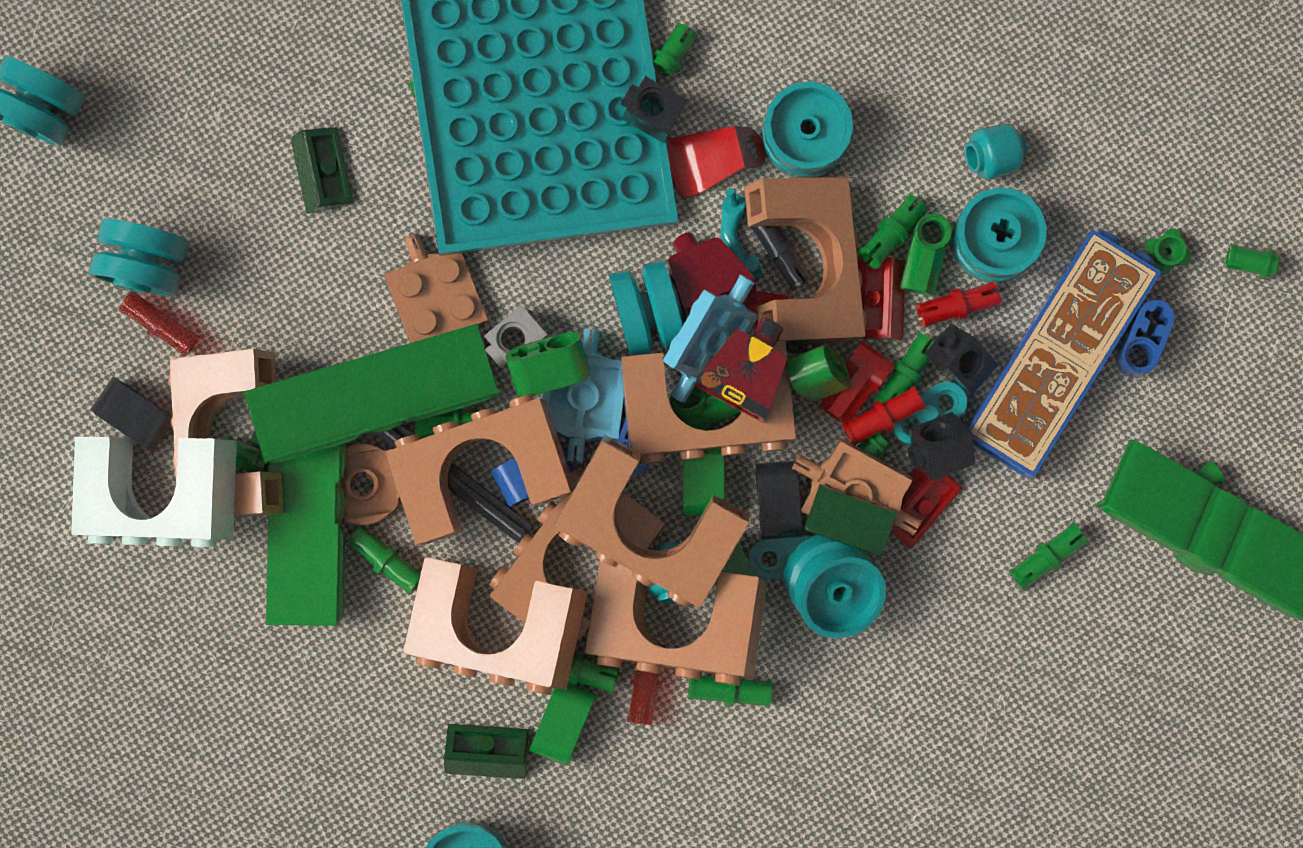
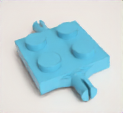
[663,274,759,403]
[542,329,624,465]

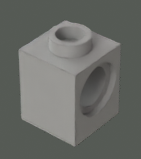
[484,305,548,368]

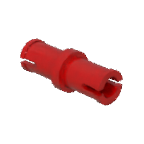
[916,281,1001,328]
[841,386,926,446]

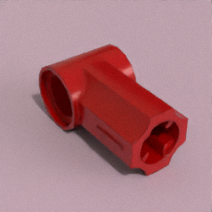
[819,341,895,423]

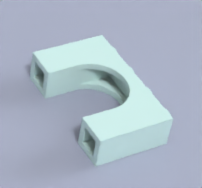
[72,437,237,547]

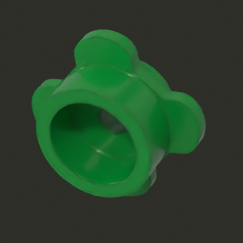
[1144,228,1192,275]

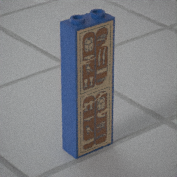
[967,229,1161,480]

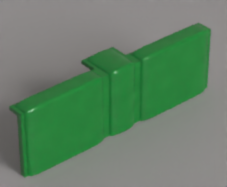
[243,324,501,463]
[1096,439,1303,621]
[266,443,347,626]

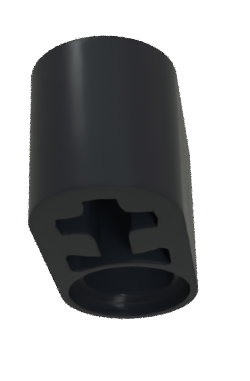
[90,376,172,452]
[755,460,802,540]

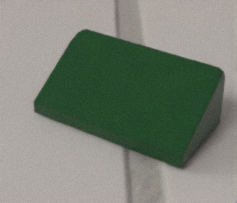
[291,127,354,214]
[804,484,897,556]
[444,724,529,779]

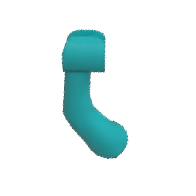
[720,188,763,279]

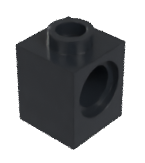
[621,76,687,143]
[925,324,998,395]
[907,412,975,481]

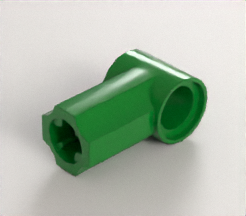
[900,214,951,297]
[669,386,741,431]

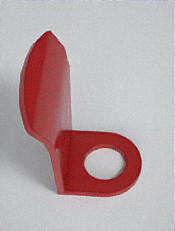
[667,126,766,200]

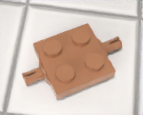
[384,233,488,343]
[791,438,921,535]

